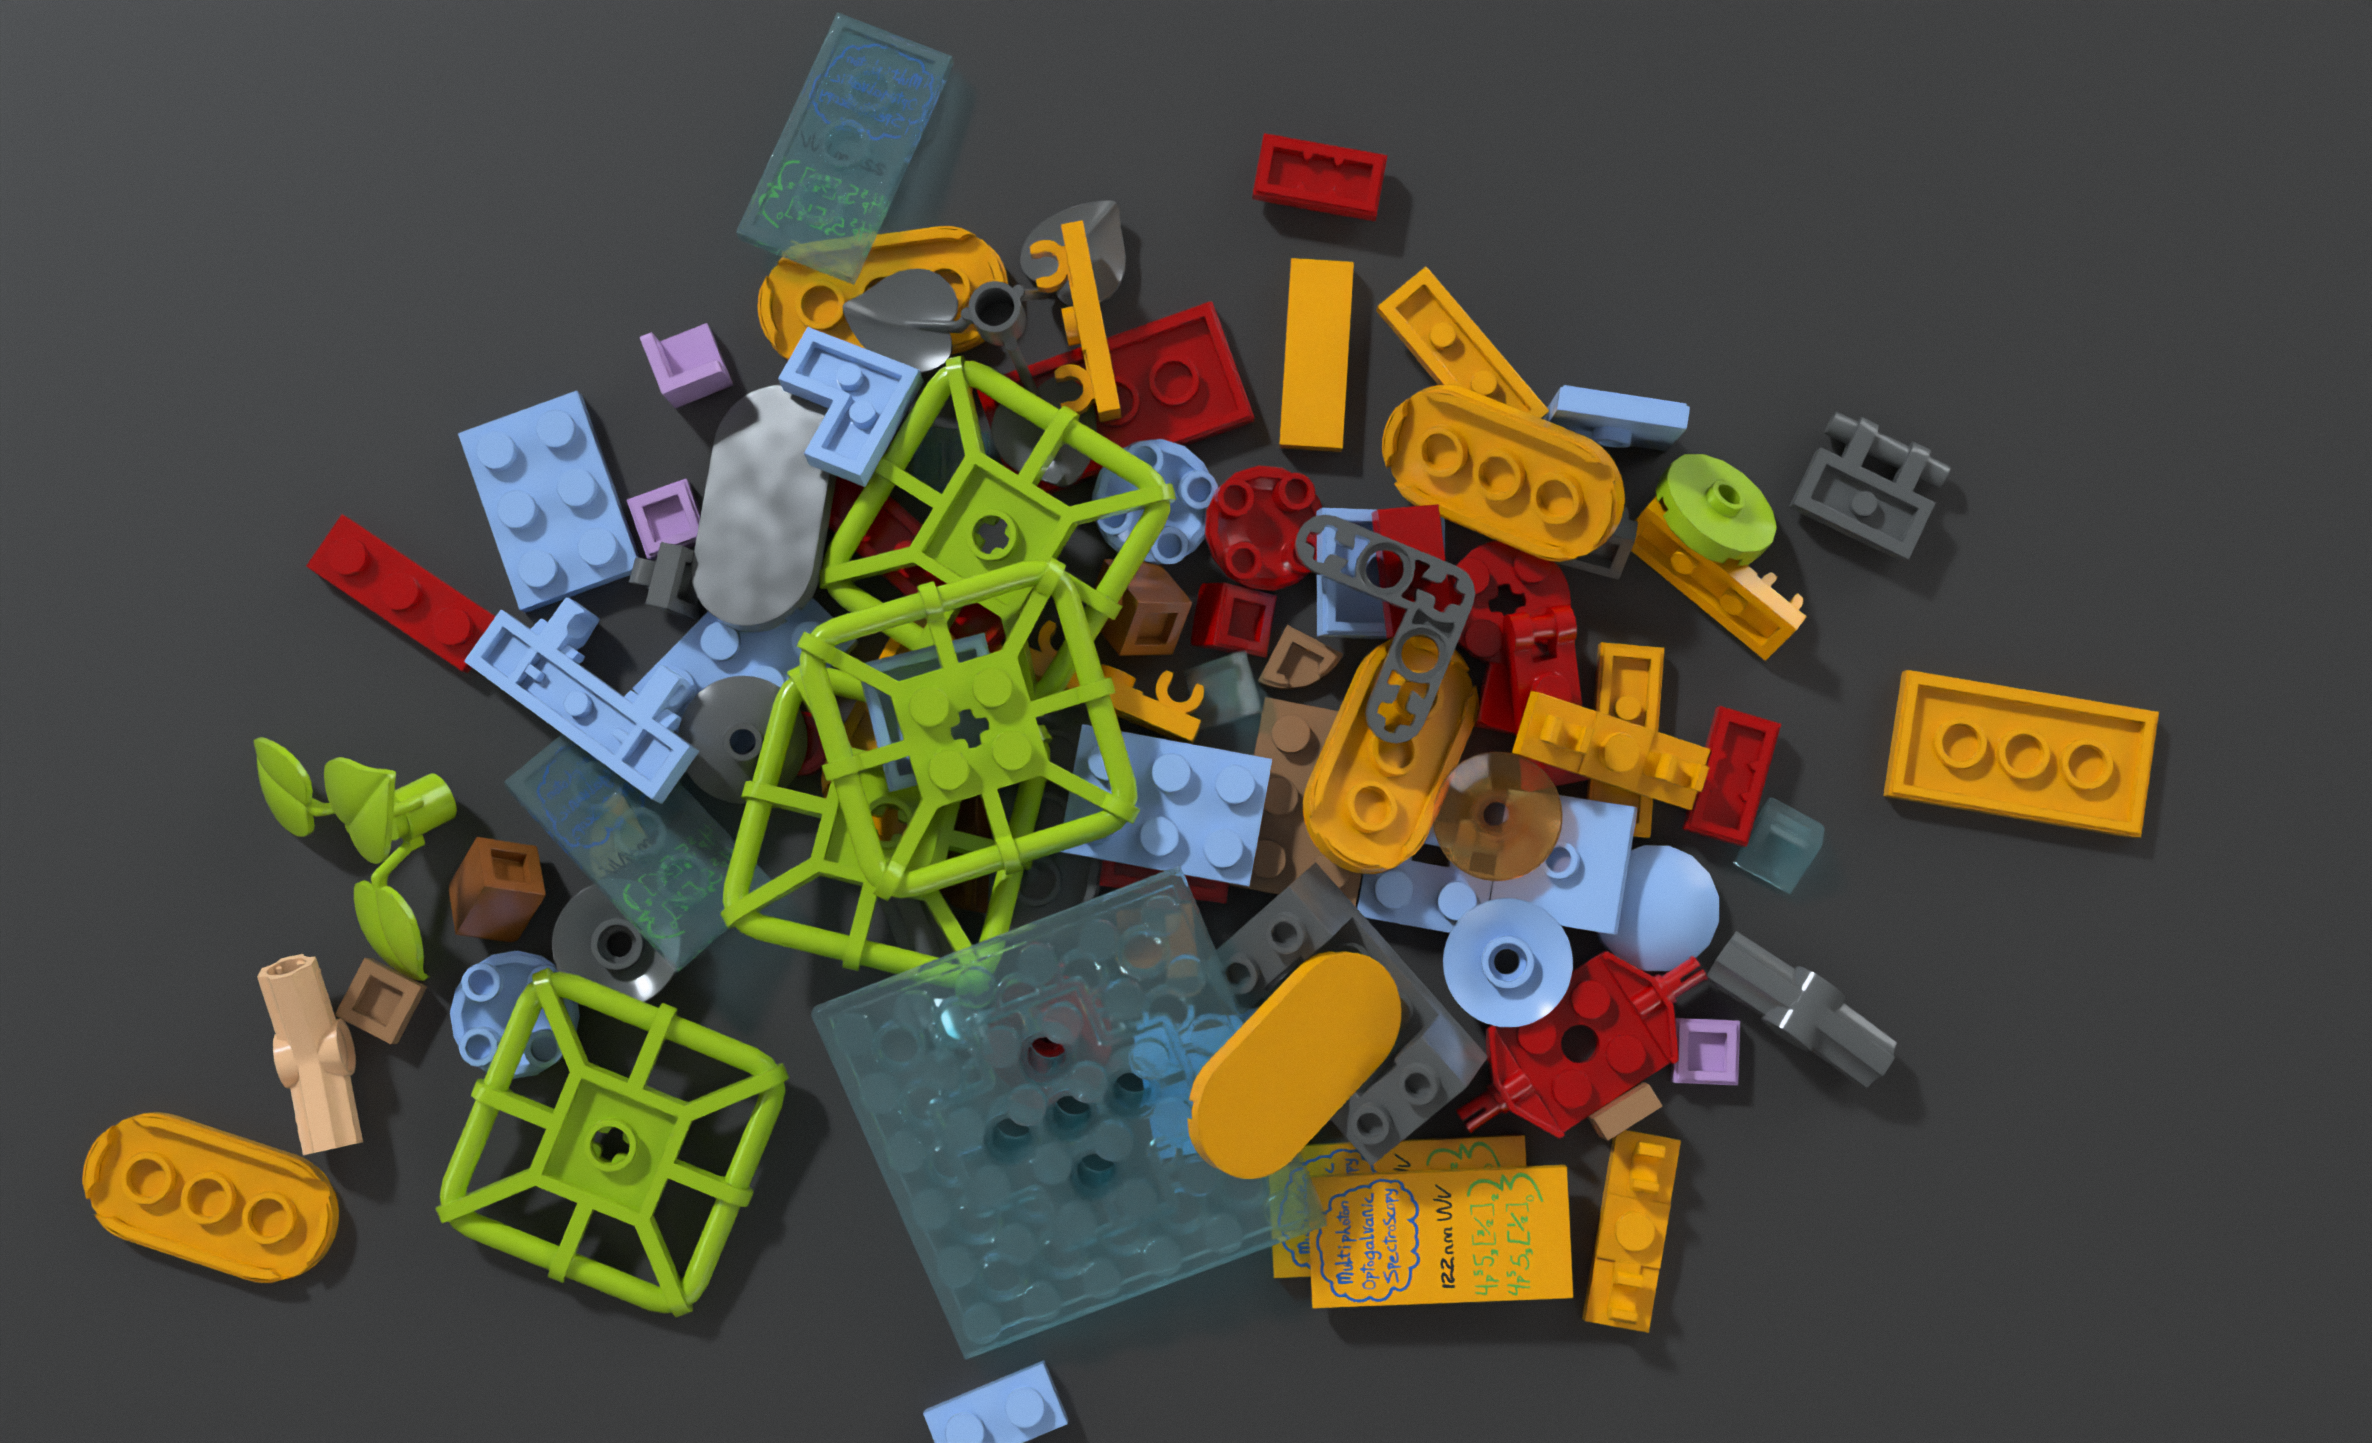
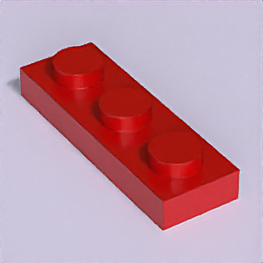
[306,514,496,673]

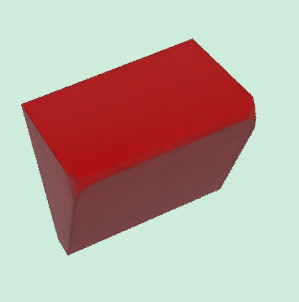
[1191,583,1277,658]
[1474,661,1516,736]

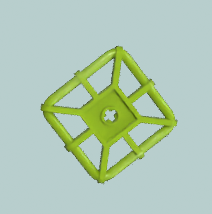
[819,355,1176,718]
[796,557,1140,901]
[720,665,1053,989]
[435,967,789,1318]

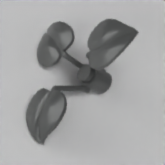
[843,200,1126,488]

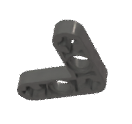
[1295,514,1475,743]

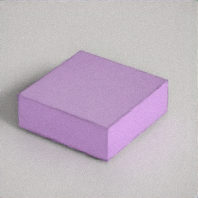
[627,479,701,561]
[1670,1018,1740,1085]

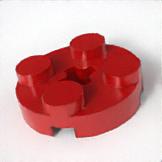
[1448,541,1571,665]

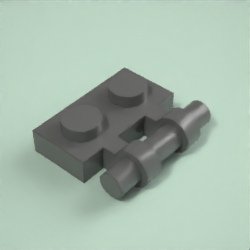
[1789,411,1951,563]

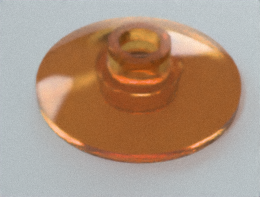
[1432,752,1563,881]

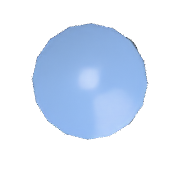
[1092,439,1218,564]
[1597,845,1719,971]
[450,950,580,1079]

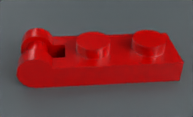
[1503,604,1590,791]

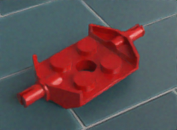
[1455,951,1708,1138]

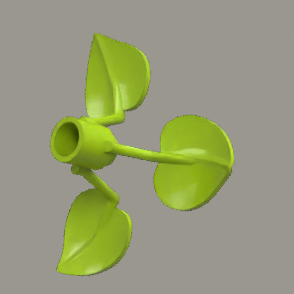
[253,737,457,981]

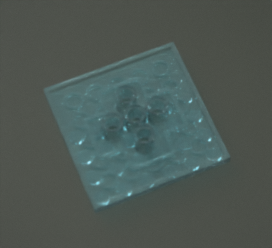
[811,865,1327,1360]

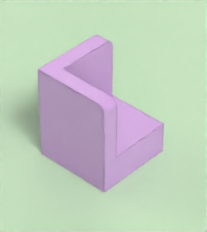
[640,323,733,408]

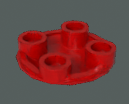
[1205,465,1322,591]

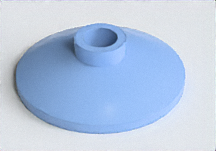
[1443,898,1573,1027]

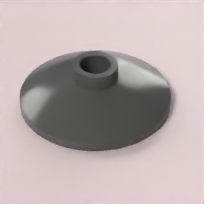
[678,676,807,804]
[552,880,682,1002]

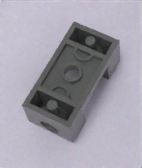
[1197,862,1488,1166]

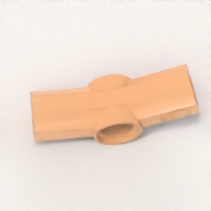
[257,954,363,1155]

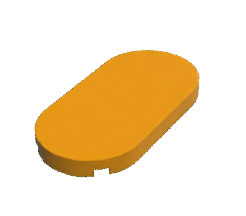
[757,226,1009,361]
[1382,385,1625,562]
[1303,636,1479,874]
[1187,951,1401,1179]
[82,1112,339,1283]

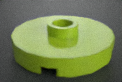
[1655,454,1777,566]

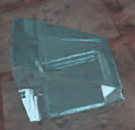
[913,427,989,494]
[1184,650,1263,732]
[1734,797,1825,894]

